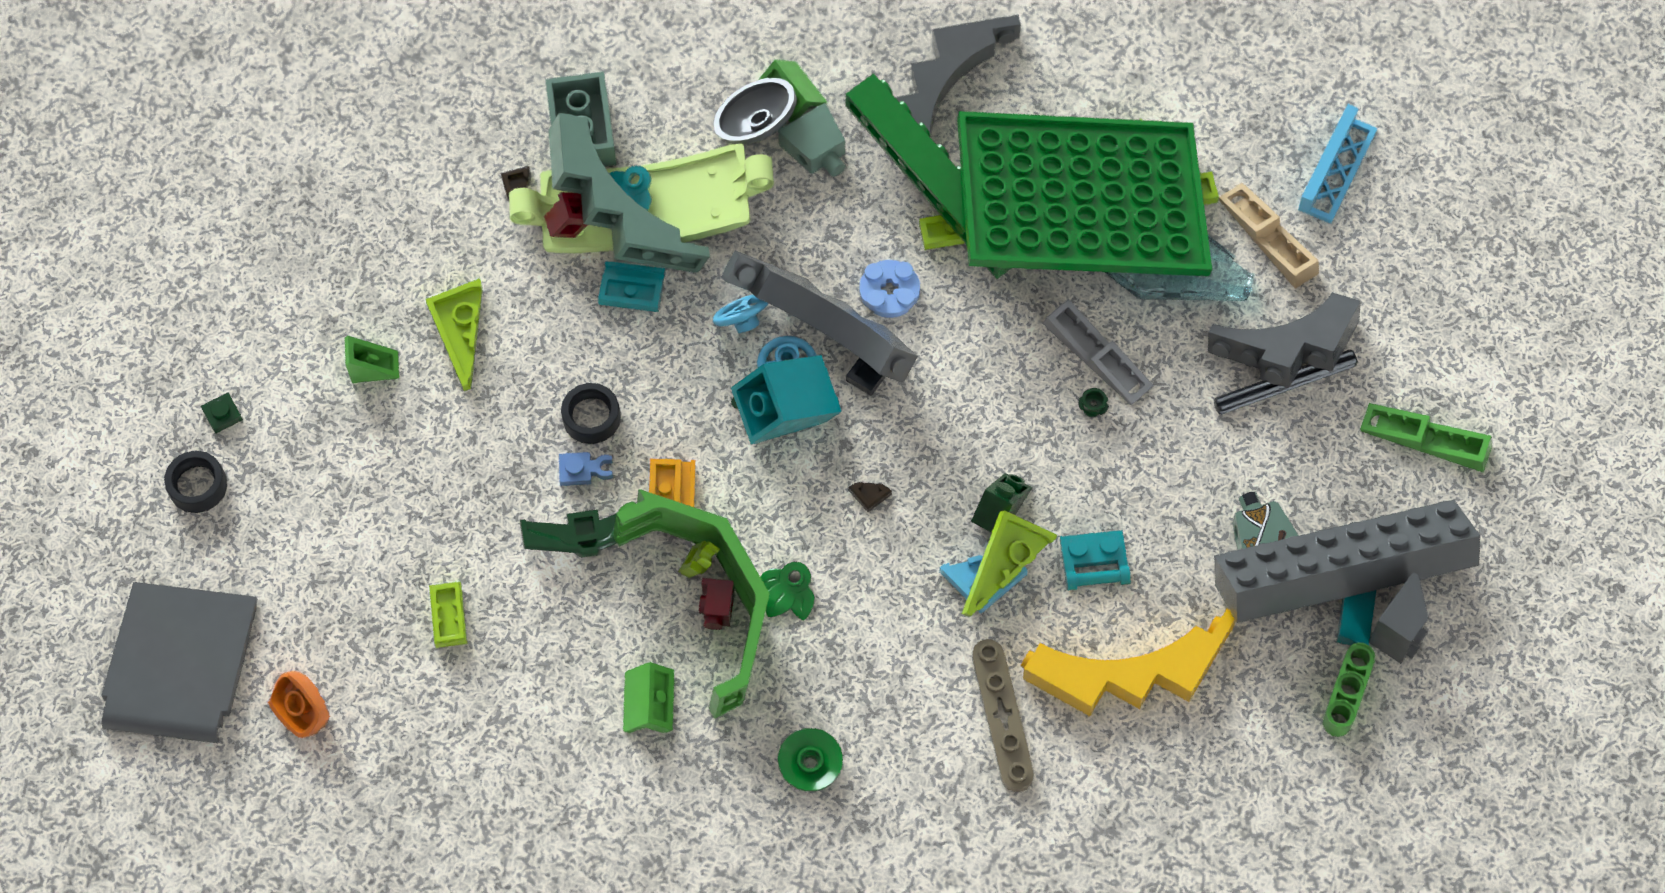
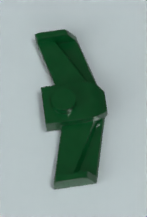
[520,509,617,558]

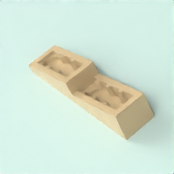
[1219,183,1319,289]

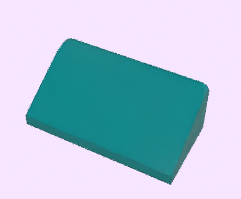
[1336,590,1377,645]

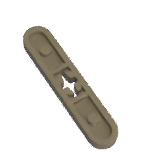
[972,639,1034,792]

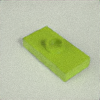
[429,581,468,648]

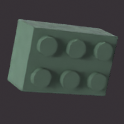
[545,71,617,167]

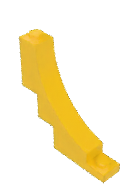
[1021,609,1236,716]

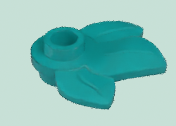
[609,165,652,211]

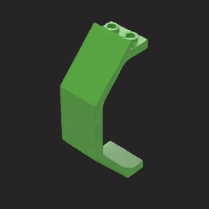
[613,489,770,719]

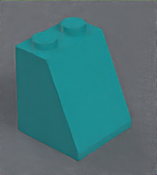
[731,355,842,445]

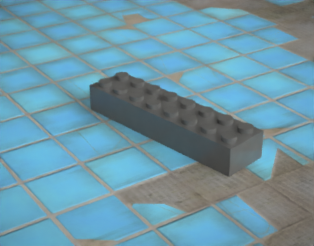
[1214,499,1480,623]

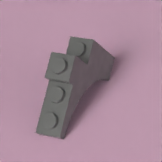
[1208,292,1361,388]

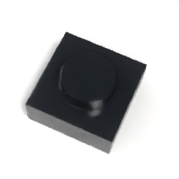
[846,358,885,396]

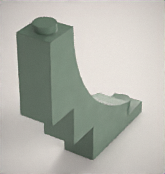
[548,113,710,273]

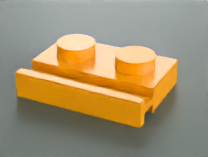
[649,458,696,507]

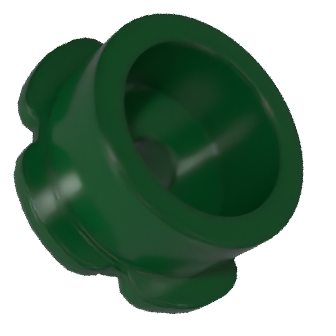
[1078,388,1109,417]

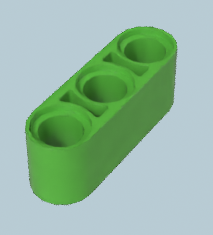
[1323,642,1375,737]

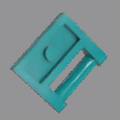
[1060,530,1131,591]

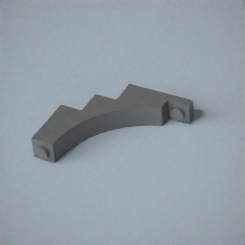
[895,14,1021,138]
[721,251,918,383]

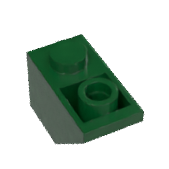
[971,473,1032,533]

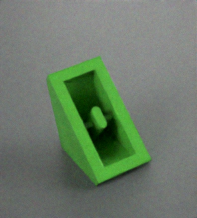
[345,336,399,383]

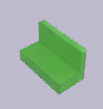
[759,60,827,122]
[623,662,674,733]

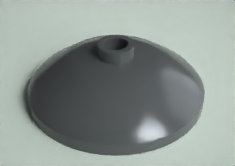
[714,78,797,145]

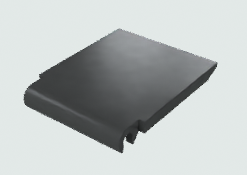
[101,582,258,744]

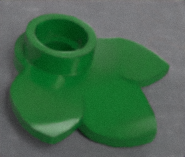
[760,562,815,620]

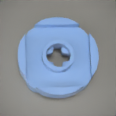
[860,260,920,318]

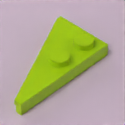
[425,278,483,392]
[962,511,1057,617]

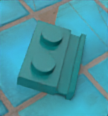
[598,261,666,312]

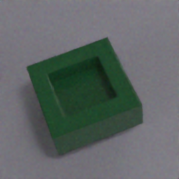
[201,392,243,434]

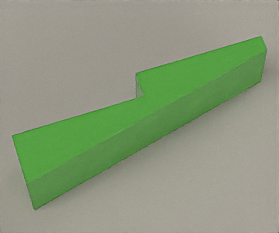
[1360,403,1492,473]

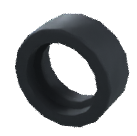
[561,383,621,444]
[164,450,227,513]

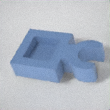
[559,452,613,486]

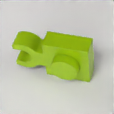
[678,541,720,578]

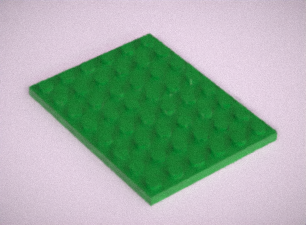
[957,111,1212,277]

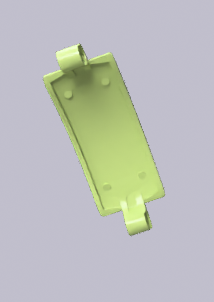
[509,144,774,253]

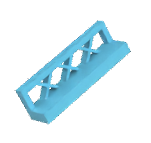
[1298,104,1378,224]

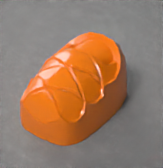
[268,671,330,738]

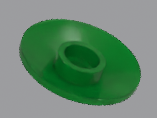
[778,728,843,792]

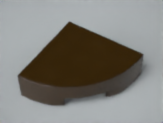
[500,166,531,202]
[848,482,892,512]

